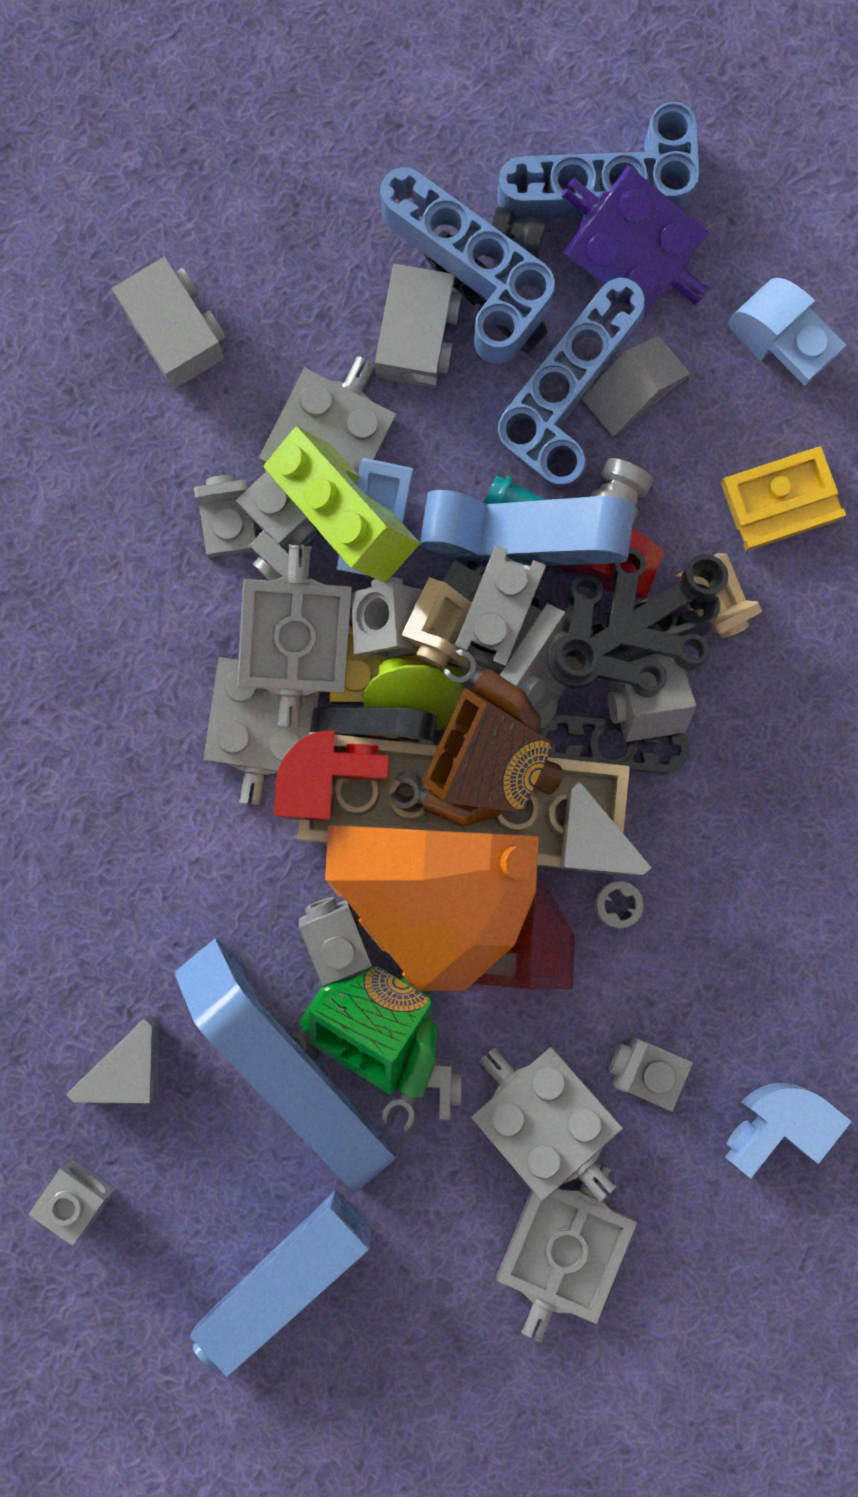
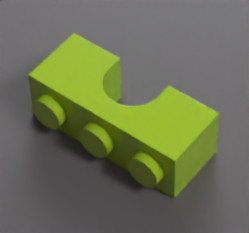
[263,426,420,583]

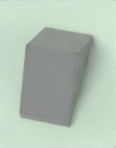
[581,336,691,439]
[560,782,652,876]
[66,1015,160,1103]

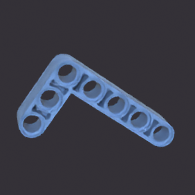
[174,938,397,1193]

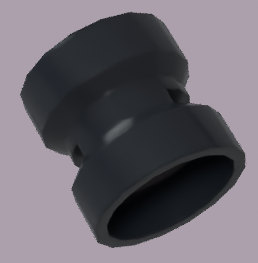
[485,206,547,260]

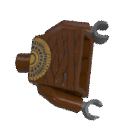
[390,650,562,825]

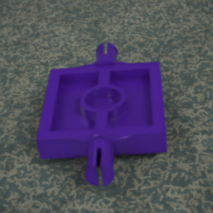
[561,166,710,317]

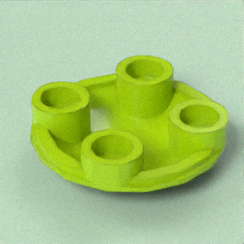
[363,658,464,731]

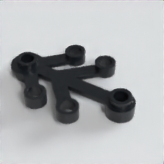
[547,548,728,698]

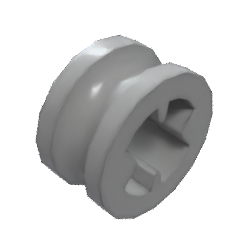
[594,881,644,929]

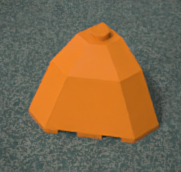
[325,825,539,991]

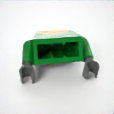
[288,966,439,1135]

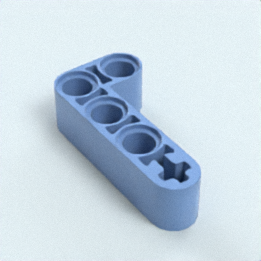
[497,101,699,219]
[380,167,555,364]
[498,278,645,489]
[420,490,635,568]

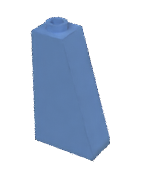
[190,1190,372,1377]

